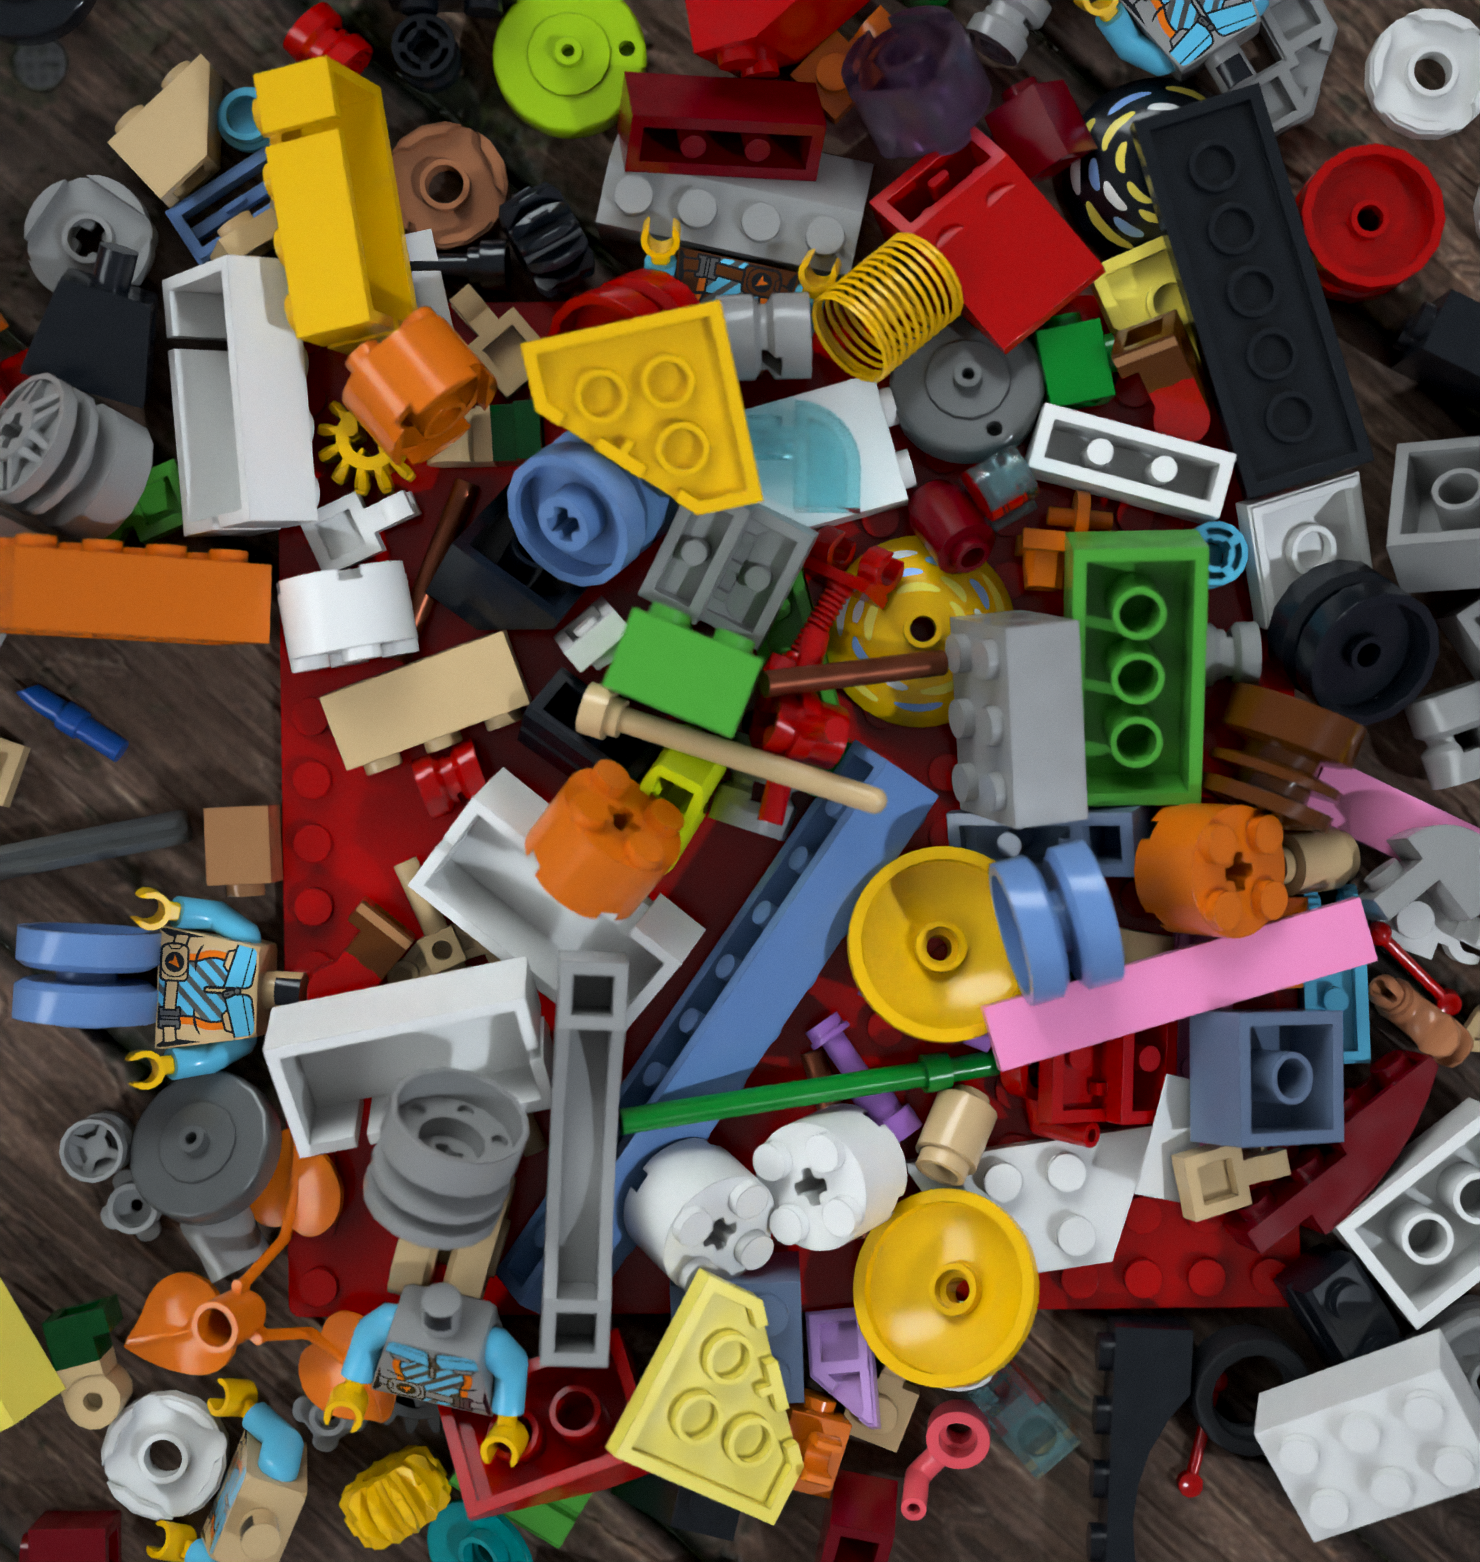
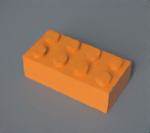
[0,534,272,646]

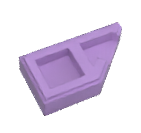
[805,1307,881,1429]

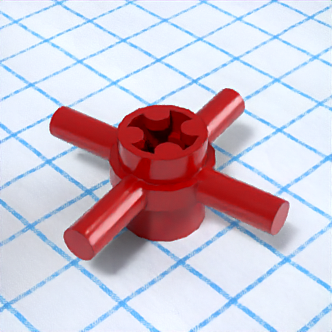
[742,627,850,826]

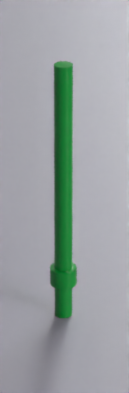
[618,1050,1000,1135]

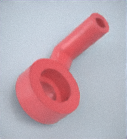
[901,1399,991,1521]

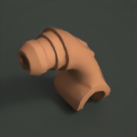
[1368,974,1474,1068]

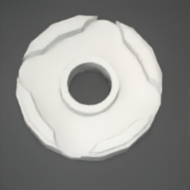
[1364,9,1480,140]
[101,1390,231,1521]

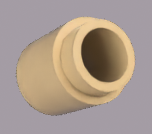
[1282,826,1361,896]
[915,1084,997,1186]

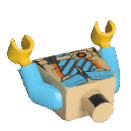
[125,887,309,1090]
[146,1378,308,1562]

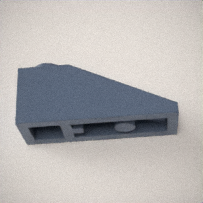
[946,805,1157,877]

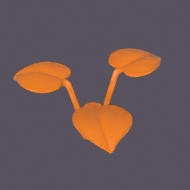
[124,1128,397,1423]

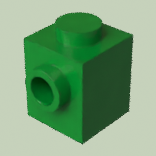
[1031,312,1118,410]

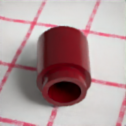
[907,479,996,574]

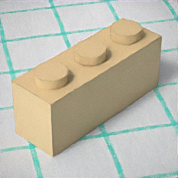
[319,630,532,776]

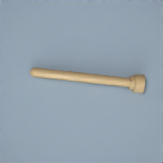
[575,682,887,814]

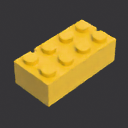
[252,55,417,356]

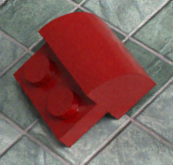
[1037,1020,1178,1125]

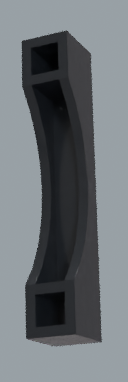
[1086,1313,1193,1562]

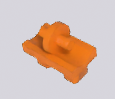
[1014,490,1113,592]

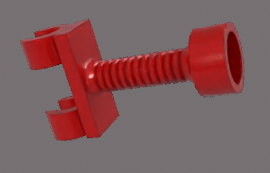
[759,525,904,676]

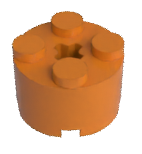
[343,306,498,466]
[525,759,684,921]
[1134,803,1288,939]

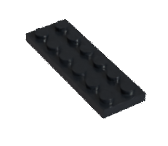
[1130,83,1375,501]

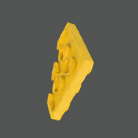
[520,299,764,516]

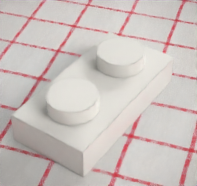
[553,596,626,673]

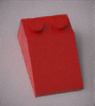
[685,0,870,80]
[437,1328,650,1521]

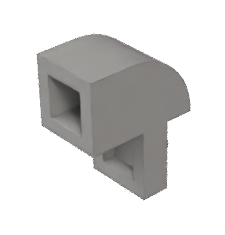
[1358,824,1480,921]

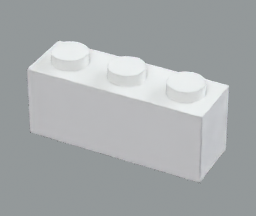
[1020,403,1237,524]

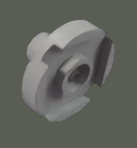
[24,175,159,293]

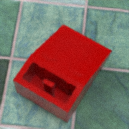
[869,121,1106,355]

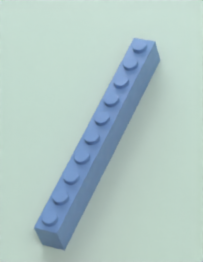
[496,739,939,1314]

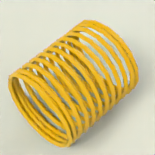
[811,232,964,383]

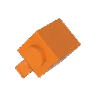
[786,1388,852,1499]

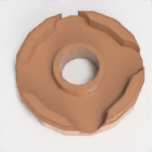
[391,121,510,253]

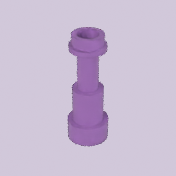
[805,1011,923,1143]

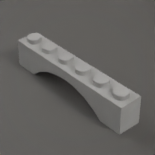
[539,950,629,1368]

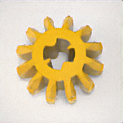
[317,401,416,497]
[339,1445,452,1550]

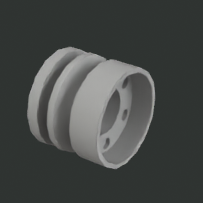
[0,372,153,543]
[364,1067,529,1250]

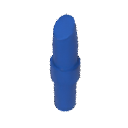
[16,684,129,762]

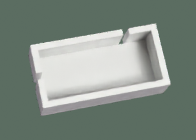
[162,254,320,537]
[407,767,706,1031]
[263,956,554,1159]

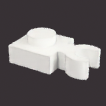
[1370,891,1480,965]

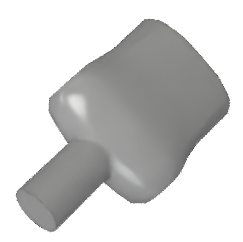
[180,1206,269,1283]

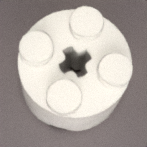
[276,560,420,673]
[752,1103,907,1251]
[623,1138,775,1292]

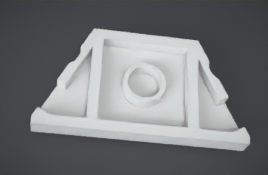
[905,1124,1152,1273]

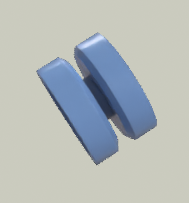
[507,430,677,587]
[988,839,1125,1006]
[12,922,161,1029]

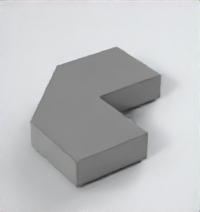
[1242,0,1338,139]

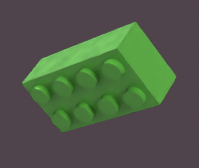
[1064,529,1209,807]
[602,601,763,740]

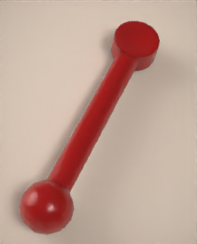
[1368,921,1462,1016]
[1176,1371,1228,1498]

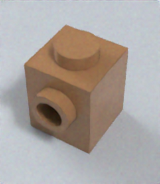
[203,804,283,897]

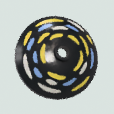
[1062,77,1215,258]

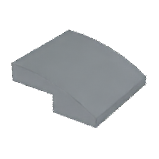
[637,503,819,651]

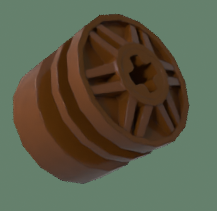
[1202,682,1367,834]

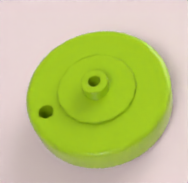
[492,0,647,139]

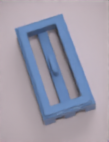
[165,143,270,265]

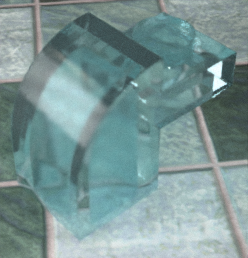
[746,400,861,514]

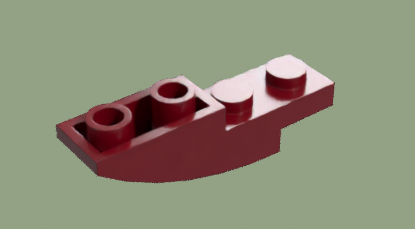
[1223,1050,1439,1254]

